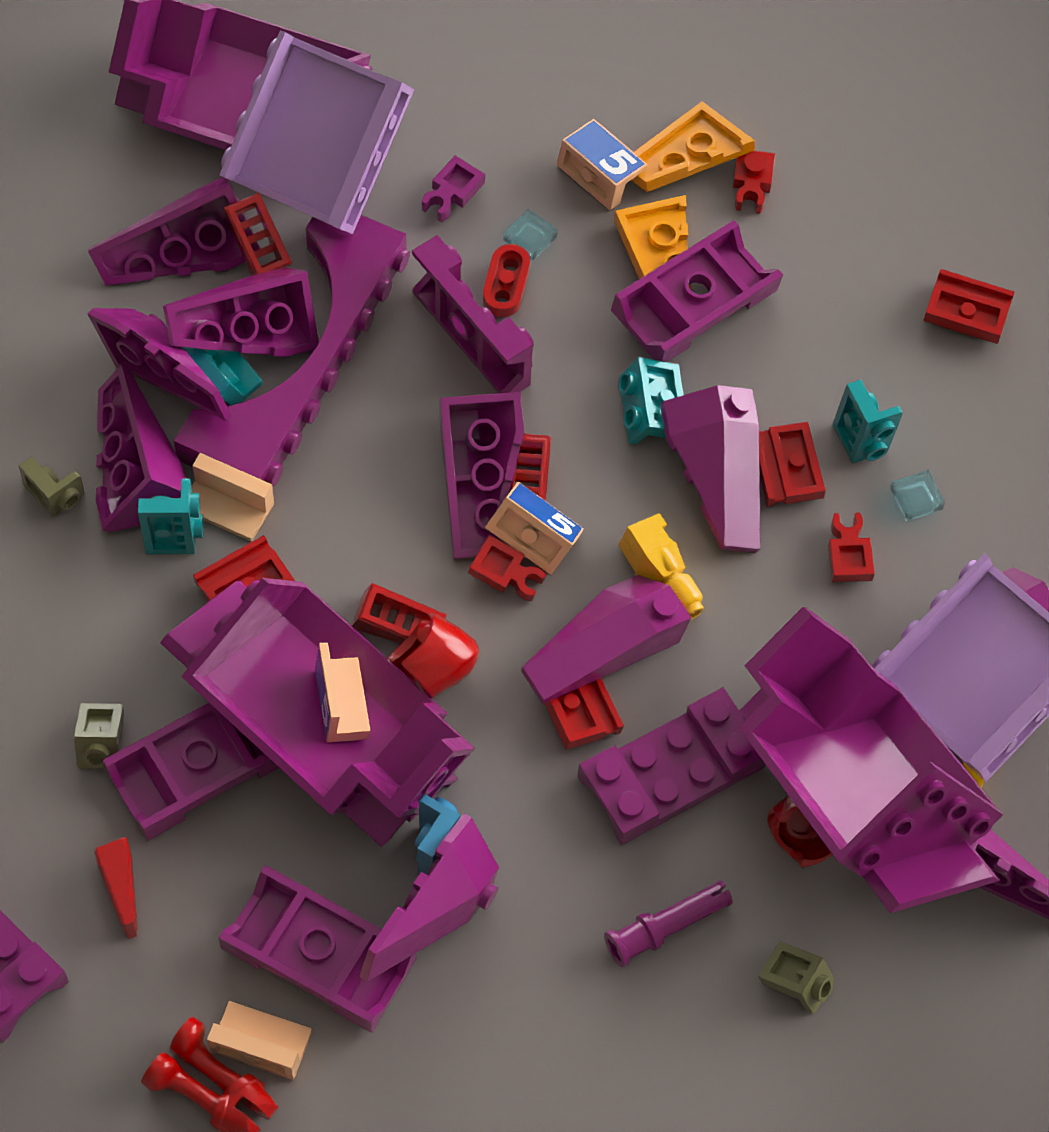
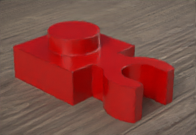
[732,150,775,214]
[828,512,875,583]
[468,535,546,601]

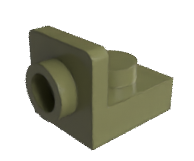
[18,456,85,517]
[74,703,124,769]
[758,941,834,1014]

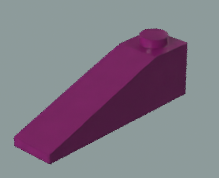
[88,177,260,285]
[163,267,319,357]
[87,308,231,421]
[96,364,186,533]
[660,385,760,553]
[439,392,524,559]
[521,575,691,704]
[359,813,499,982]
[972,830,1049,919]

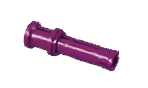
[604,880,733,968]

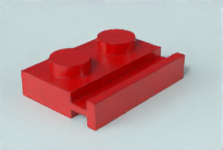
[923,269,1015,344]
[759,422,826,507]
[193,535,295,602]
[544,678,624,750]

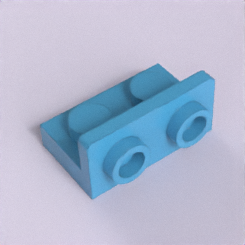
[415,794,460,876]

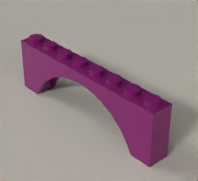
[174,215,410,487]

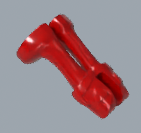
[141,1016,279,1132]

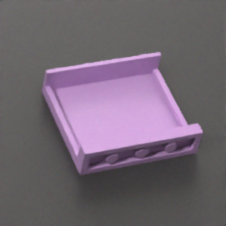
[219,30,415,234]
[873,553,1049,782]

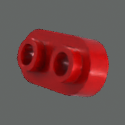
[483,244,530,317]

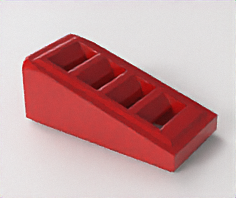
[223,193,292,276]
[509,433,551,501]
[352,583,447,644]
[94,837,138,939]

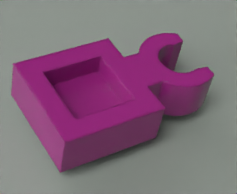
[422,155,485,222]

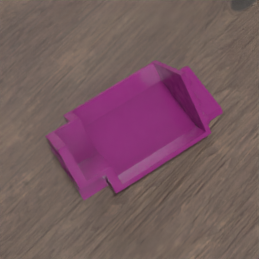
[109,0,372,150]
[160,578,475,848]
[738,606,1003,913]

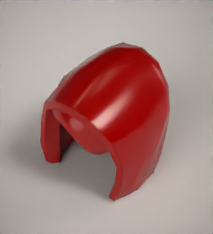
[387,613,479,698]
[767,795,833,869]

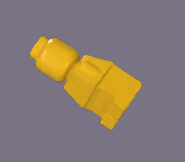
[618,513,704,621]

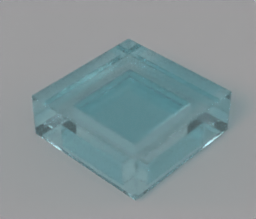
[503,208,558,261]
[890,469,945,521]

